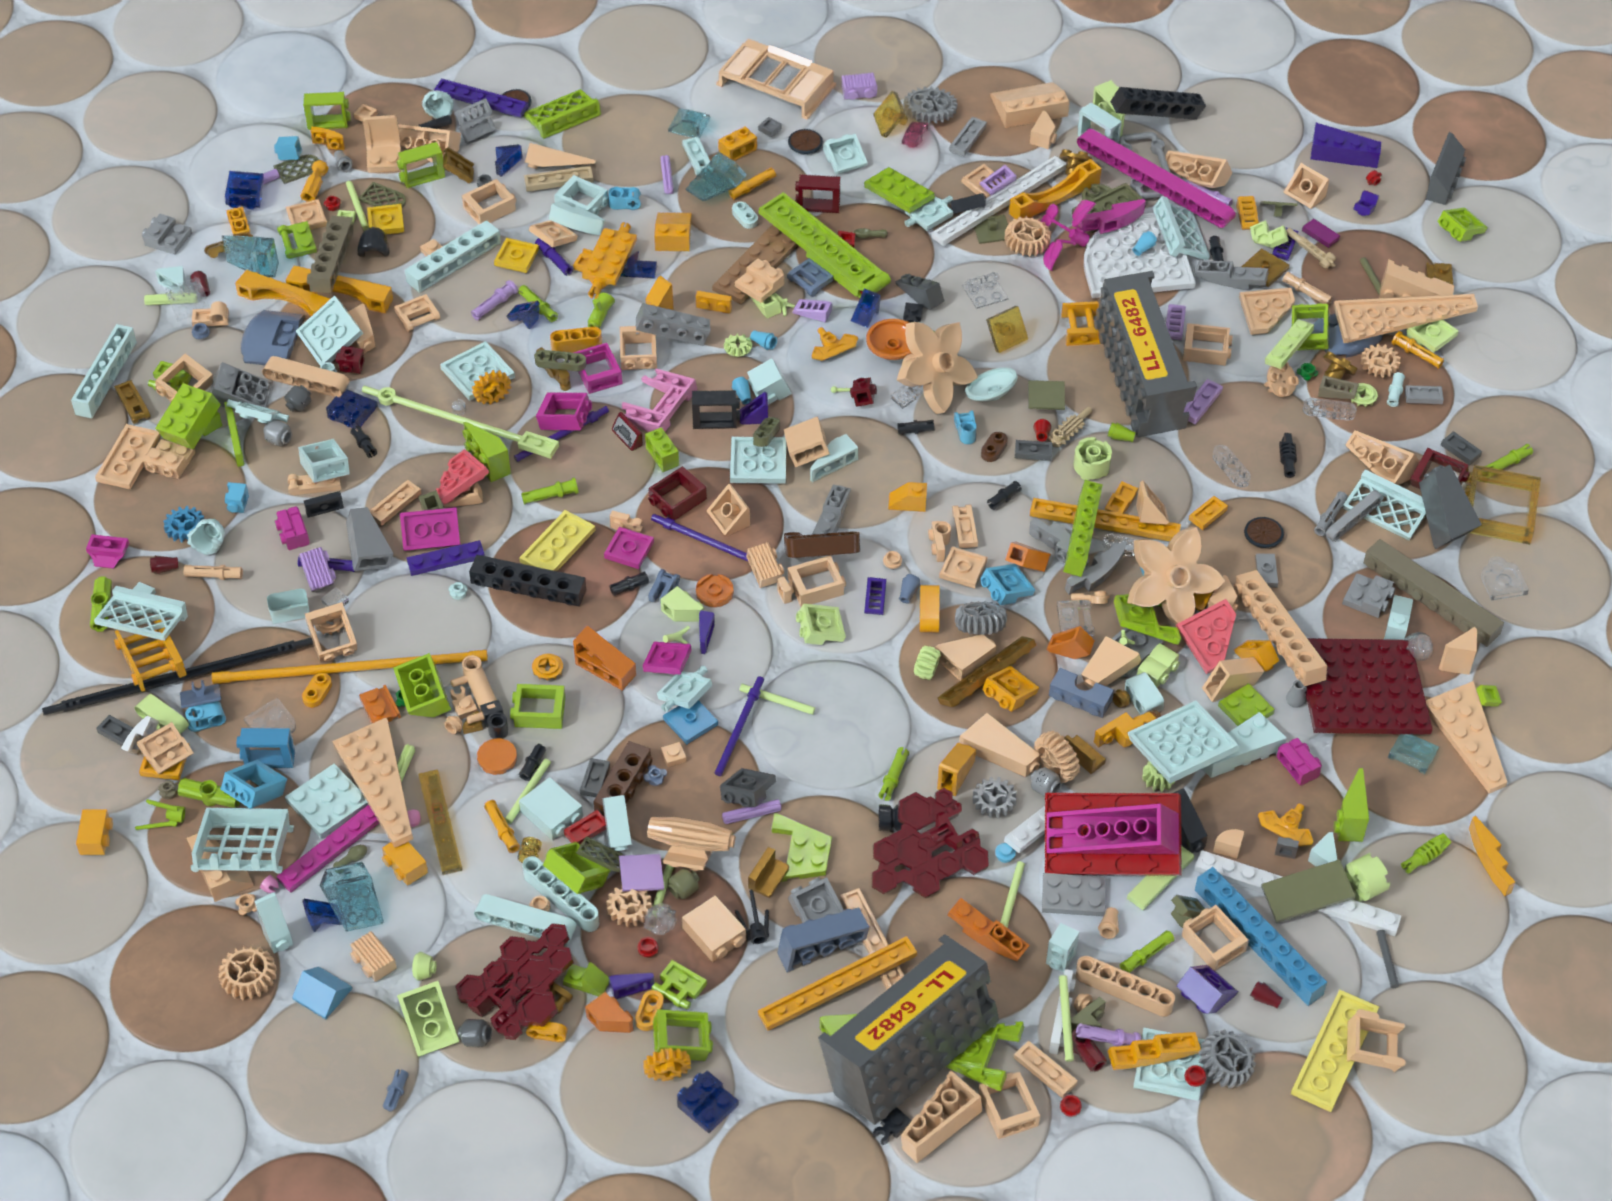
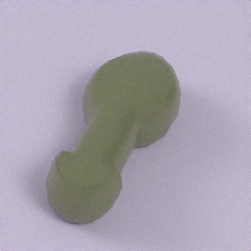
[854,228,888,239]
[333,845,367,872]

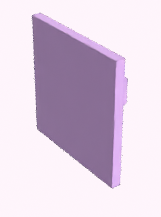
[619,854,664,892]

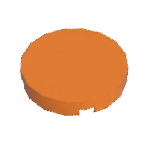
[696,574,734,607]
[477,738,517,775]

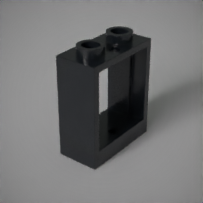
[692,390,740,429]

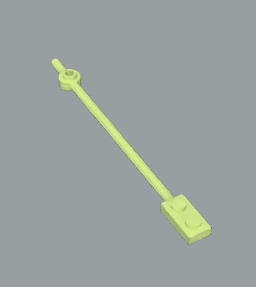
[362,385,559,459]

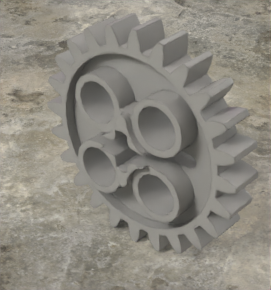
[904,86,957,124]

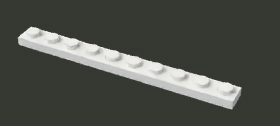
[932,156,1067,246]
[1195,850,1401,936]

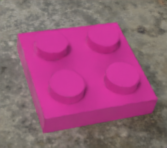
[604,527,654,569]
[643,641,692,675]

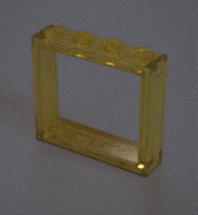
[1465,465,1541,545]

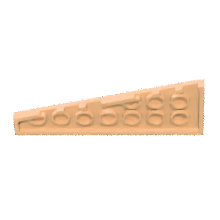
[1334,294,1478,343]
[332,718,413,848]

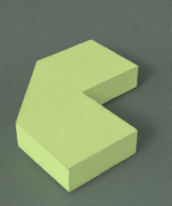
[1250,220,1288,248]

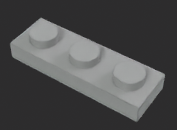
[949,117,987,157]

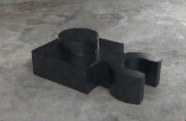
[903,302,923,323]
[873,1107,912,1145]

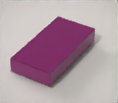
[1302,218,1340,248]

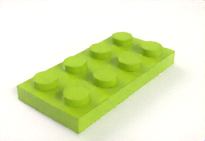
[864,167,935,213]

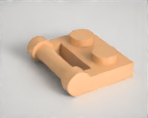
[394,294,440,332]

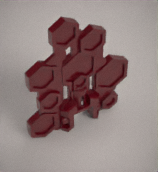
[871,788,989,898]
[456,923,574,1040]

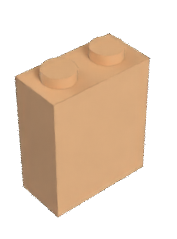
[784,416,830,467]
[682,895,746,962]

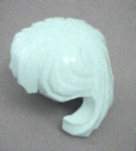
[422,90,454,119]
[187,519,225,555]

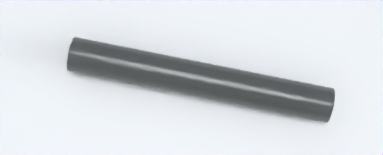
[1376,930,1399,988]

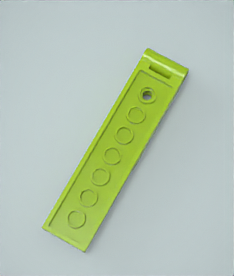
[758,192,891,301]

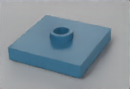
[663,700,718,745]

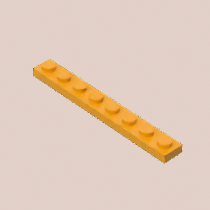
[1029,497,1181,542]
[757,936,917,1031]

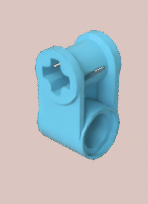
[608,187,641,210]
[954,410,977,444]
[185,701,226,732]

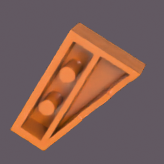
[573,625,636,691]

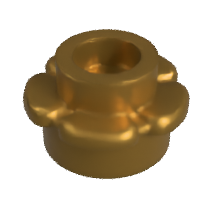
[1113,689,1130,708]

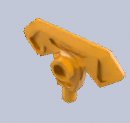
[811,327,858,361]
[1258,803,1313,847]

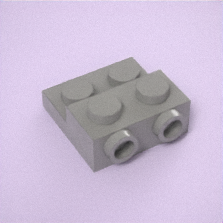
[142,214,192,255]
[1342,573,1395,618]
[788,877,844,923]

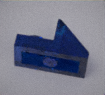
[495,144,523,177]
[621,251,657,279]
[850,288,881,328]
[506,300,540,329]
[302,898,345,932]

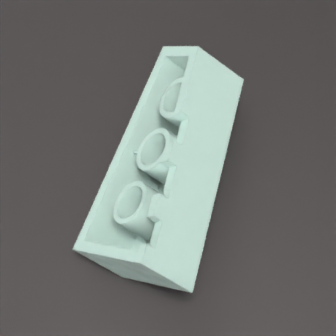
[1202,712,1287,778]

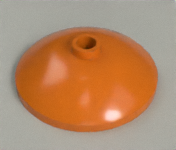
[866,319,912,360]

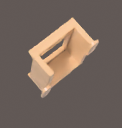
[1347,1009,1406,1073]

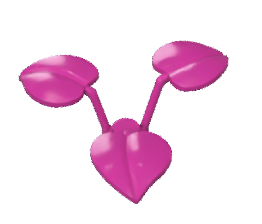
[1040,200,1096,271]

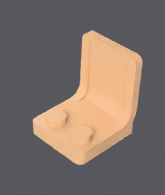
[363,115,401,173]

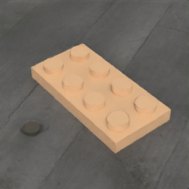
[95,424,161,489]

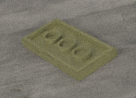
[1261,859,1355,923]

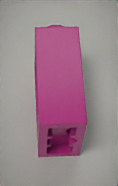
[573,343,623,394]
[536,392,592,430]

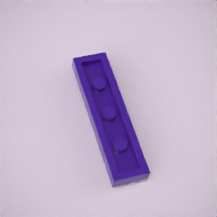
[406,540,485,576]

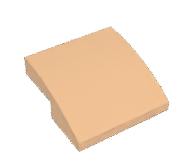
[137,722,194,774]

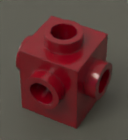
[336,346,365,374]
[850,377,877,407]

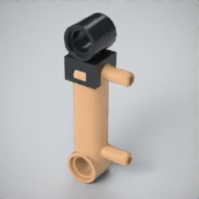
[450,655,508,739]

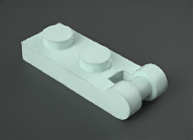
[682,137,713,176]

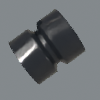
[879,804,903,831]

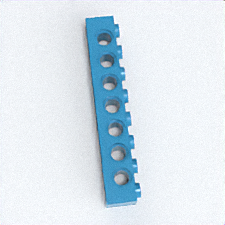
[1195,867,1327,1006]

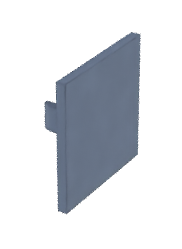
[180,680,221,709]

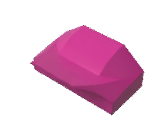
[86,534,129,569]

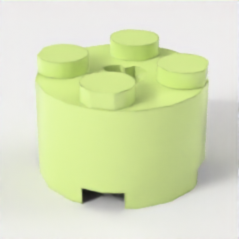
[1073,437,1112,481]
[1345,853,1390,902]

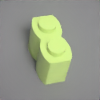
[1137,643,1180,688]

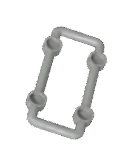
[1119,132,1176,199]

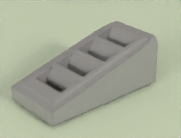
[454,99,493,127]

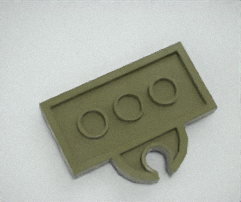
[1071,183,1147,233]

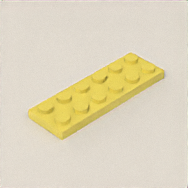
[1291,989,1379,1112]

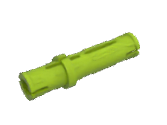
[518,285,558,322]
[1482,444,1533,477]
[878,747,909,801]
[1120,930,1175,973]

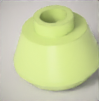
[412,952,437,981]

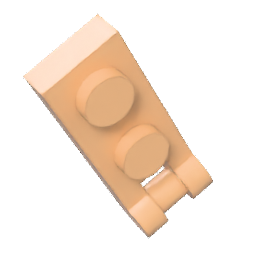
[288,474,341,495]
[952,504,978,548]

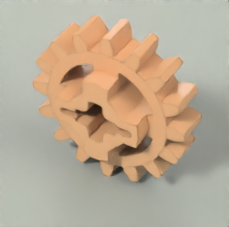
[1360,344,1400,378]
[606,888,652,927]

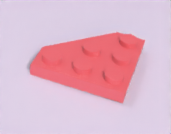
[435,449,490,505]
[1176,599,1236,674]

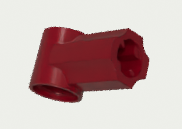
[1072,1028,1107,1072]

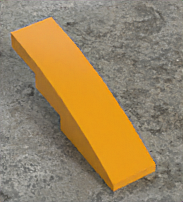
[1469,815,1515,896]
[1108,1032,1201,1070]

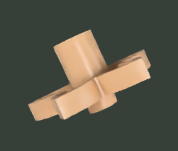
[897,322,978,414]
[1127,527,1225,625]

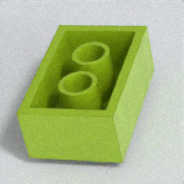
[155,383,221,450]

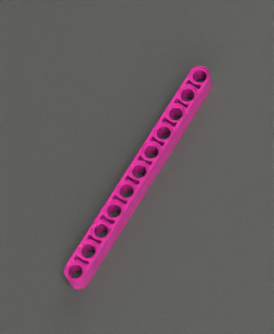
[1077,129,1236,228]

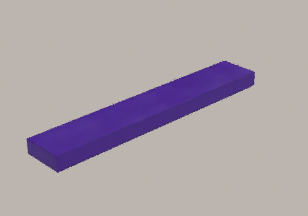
[434,78,529,118]

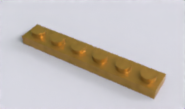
[937,636,1036,707]

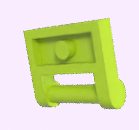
[277,221,317,259]

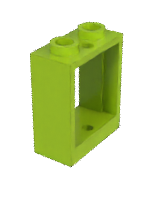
[303,92,351,130]
[397,142,445,188]
[1292,303,1329,350]
[510,684,566,729]
[543,842,611,894]
[653,1009,713,1061]

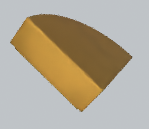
[463,711,483,734]

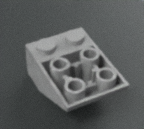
[210,362,273,408]

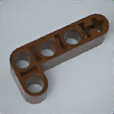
[784,531,860,558]

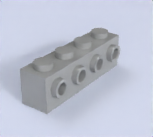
[636,303,710,346]

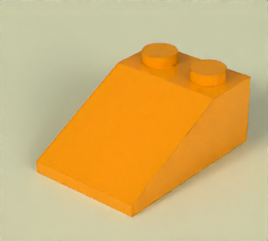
[654,212,692,251]

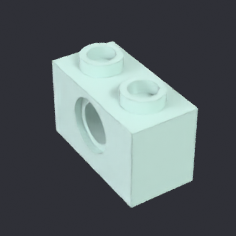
[1046,923,1079,972]

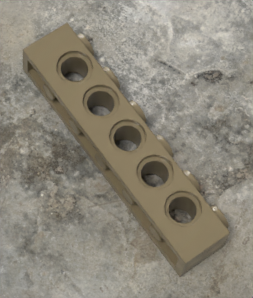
[307,215,353,294]

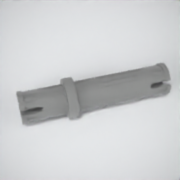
[1314,491,1348,536]

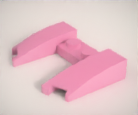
[622,369,697,432]

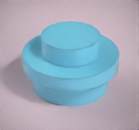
[995,843,1016,863]

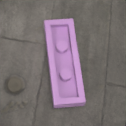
[1184,379,1223,424]

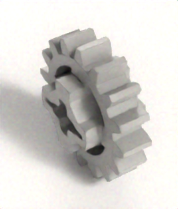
[973,777,1017,818]

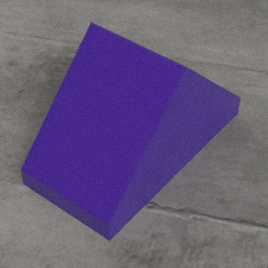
[740,392,768,425]

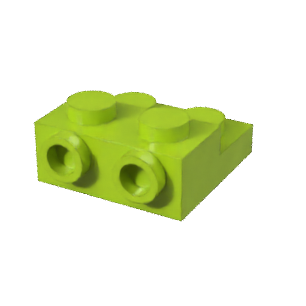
[1437,207,1488,242]

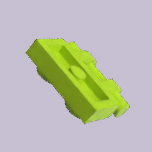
[148,361,192,392]
[652,960,707,1010]

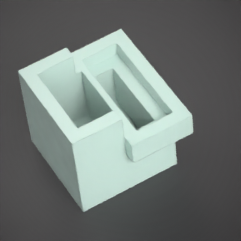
[747,358,792,405]

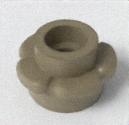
[158,780,178,800]

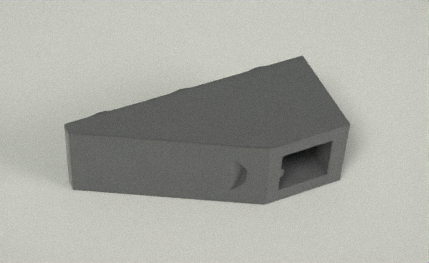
[895,274,945,309]

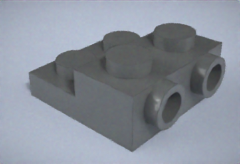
[720,768,776,807]

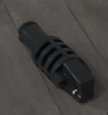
[1279,433,1297,478]

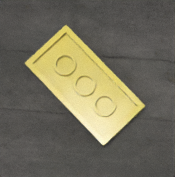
[520,510,596,571]

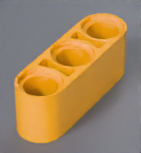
[550,327,602,353]
[919,585,940,633]

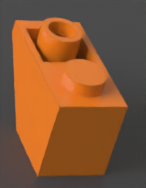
[1005,541,1051,572]
[585,992,633,1033]

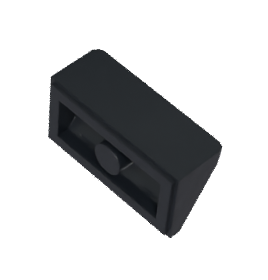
[951,193,986,214]

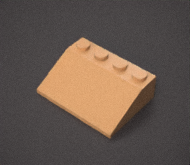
[990,82,1070,128]

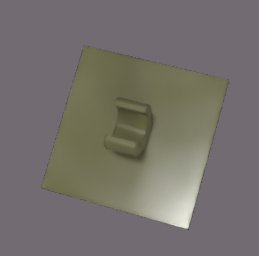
[1260,201,1298,217]
[974,215,1008,244]
[1028,380,1065,410]

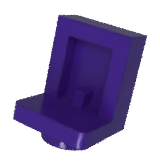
[1353,190,1379,216]

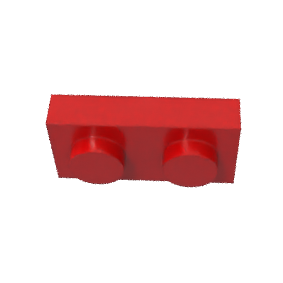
[564,810,607,845]

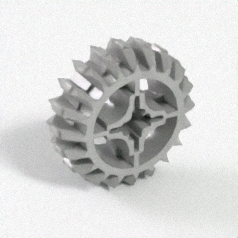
[955,601,1007,635]
[1198,1029,1256,1089]

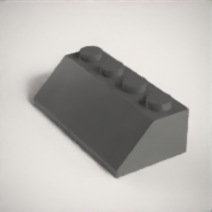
[1426,132,1467,205]

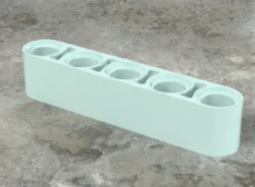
[522,856,599,932]
[474,894,577,945]

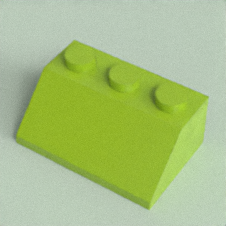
[393,653,452,717]

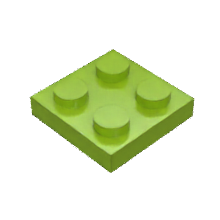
[1218,684,1275,726]

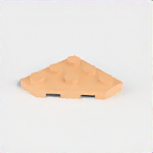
[1239,288,1295,335]

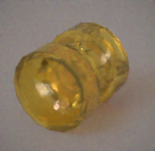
[517,837,542,863]

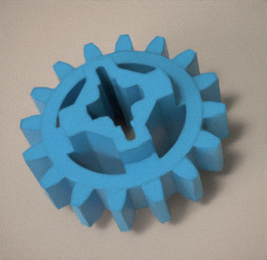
[163,506,204,543]

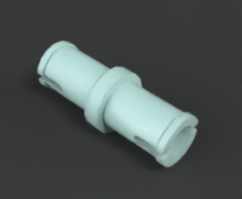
[1387,372,1405,407]

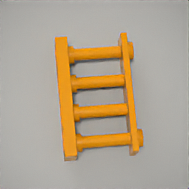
[1061,301,1101,346]
[114,619,187,692]

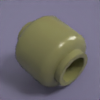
[668,869,700,899]

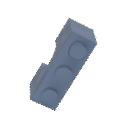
[1049,668,1114,718]

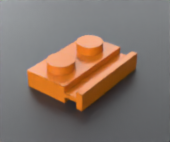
[359,685,401,723]

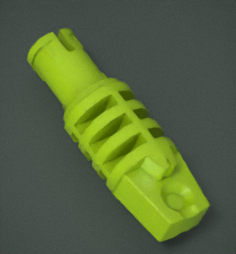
[1401,833,1451,874]

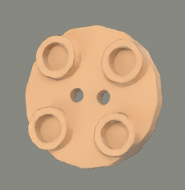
[1264,362,1299,397]

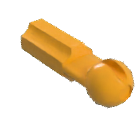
[300,160,328,202]

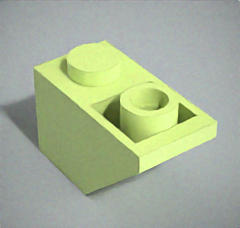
[661,586,704,622]

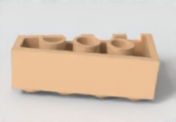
[1379,259,1454,298]
[901,1071,982,1163]

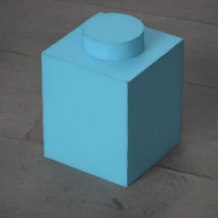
[274,136,302,160]

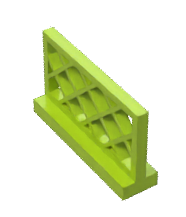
[524,89,601,139]

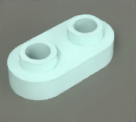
[732,202,758,229]

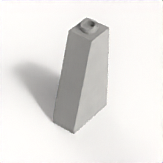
[346,507,394,571]

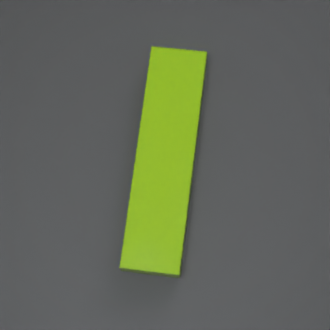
[224,402,245,467]

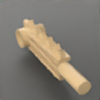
[1286,227,1336,269]
[1047,407,1092,447]

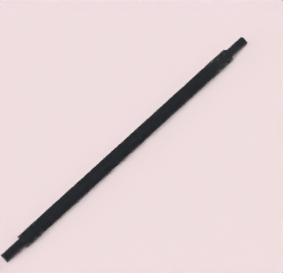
[42,637,314,715]

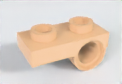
[192,301,229,326]
[928,521,951,562]

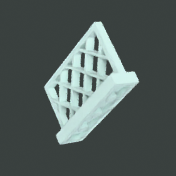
[1153,196,1210,260]
[1343,470,1427,541]
[94,586,188,641]

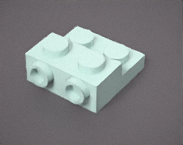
[823,134,867,174]

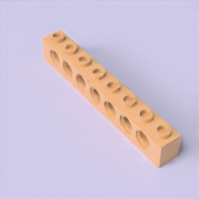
[1234,570,1327,686]

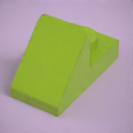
[563,962,609,996]

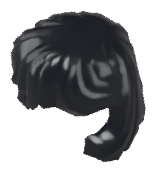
[357,227,390,257]

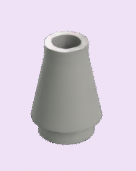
[334,150,352,172]
[1286,680,1306,708]

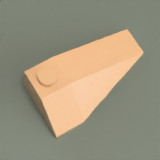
[398,124,461,163]
[525,143,595,169]
[1165,150,1233,188]
[1345,430,1420,485]
[186,834,254,902]

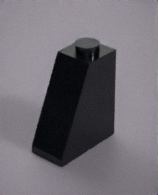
[1173,788,1208,853]

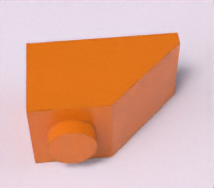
[1047,626,1095,659]

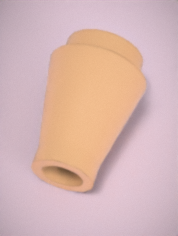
[1098,907,1119,939]

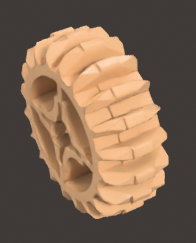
[1004,216,1051,257]
[1034,730,1080,784]
[218,945,277,1000]

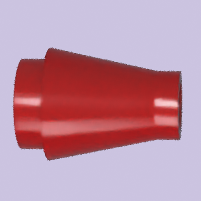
[1033,419,1052,442]

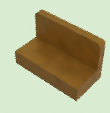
[1064,735,1106,774]
[748,847,789,898]

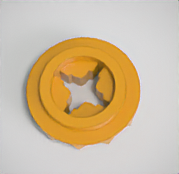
[532,654,563,681]

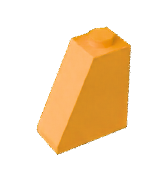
[937,742,976,796]

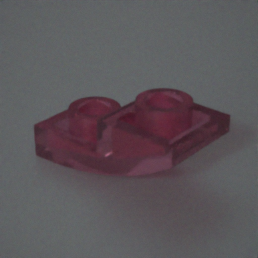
[902,122,928,147]

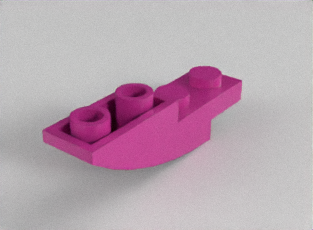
[1080,199,1145,234]

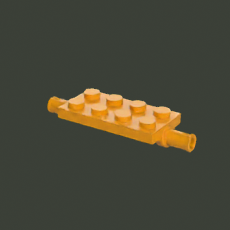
[582,222,637,299]

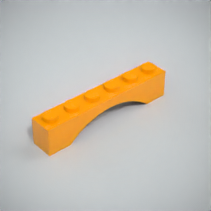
[1009,159,1102,219]
[285,266,393,314]
[235,270,331,317]

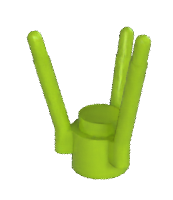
[135,799,186,830]

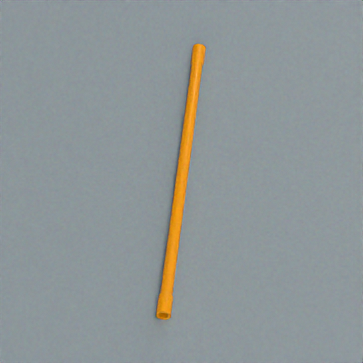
[212,650,488,684]

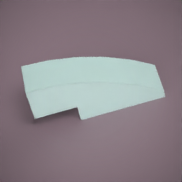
[549,201,605,236]

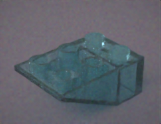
[685,152,747,202]
[222,235,279,278]
[320,862,384,932]

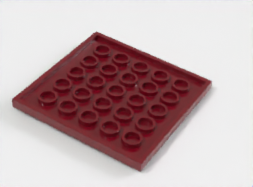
[1305,638,1433,735]

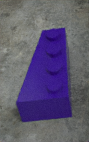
[1310,122,1382,168]

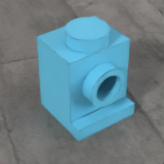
[225,482,249,513]

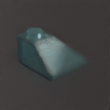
[668,108,710,138]

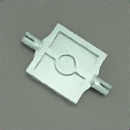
[905,195,953,231]
[227,399,289,424]
[657,665,712,712]

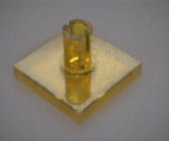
[873,91,908,138]
[986,306,1029,353]

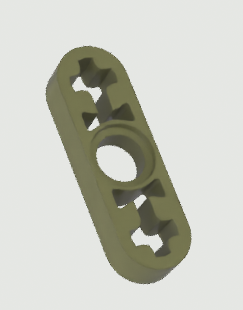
[534,350,586,371]
[753,417,780,447]

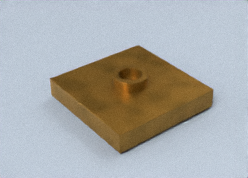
[1241,248,1290,287]

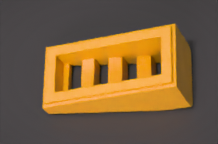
[1236,196,1259,230]

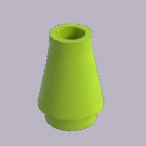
[1107,422,1136,442]

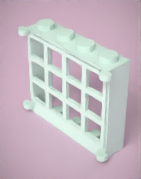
[191,808,294,873]

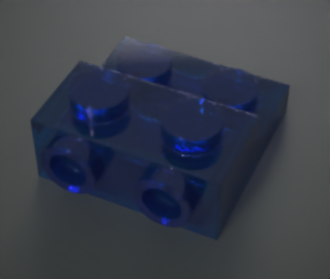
[225,171,264,210]
[326,389,378,429]
[677,1070,739,1133]

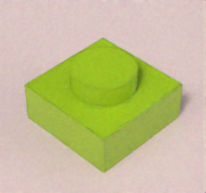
[1476,685,1502,707]

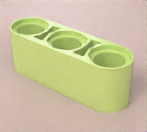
[134,694,189,734]

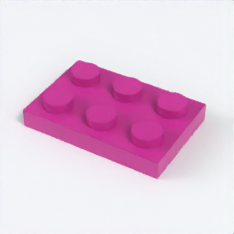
[400,507,460,551]

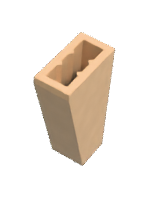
[959,713,1040,777]

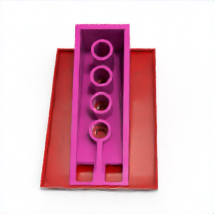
[1045,793,1182,876]

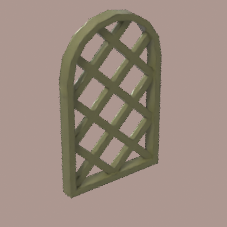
[273,154,319,184]
[359,182,406,208]
[576,836,625,872]

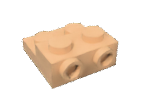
[735,259,784,303]
[143,439,195,479]

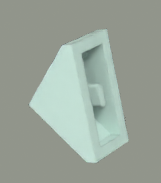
[155,266,186,293]
[1308,832,1337,866]

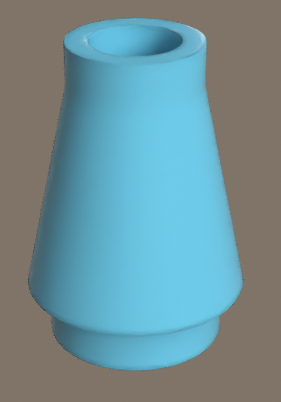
[1132,231,1157,256]
[750,330,777,350]
[732,377,752,405]

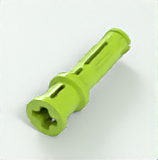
[521,477,579,504]

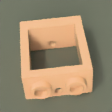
[462,179,516,224]
[1183,323,1233,366]
[620,326,657,370]
[155,353,213,402]
[788,555,846,607]
[305,602,357,662]
[1182,905,1249,971]
[978,1072,1040,1139]

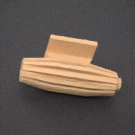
[647,817,736,871]

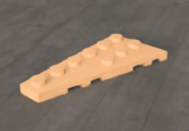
[1426,681,1507,794]

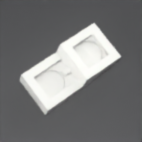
[121,716,159,755]

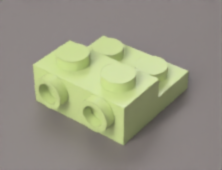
[1406,320,1458,353]
[796,603,846,645]

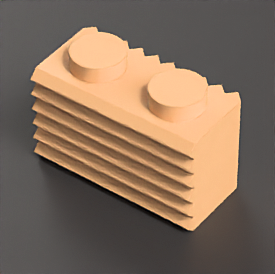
[746,542,784,588]
[350,931,397,982]

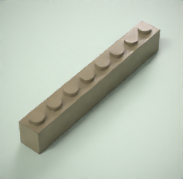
[1363,539,1504,647]

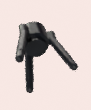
[735,889,770,944]

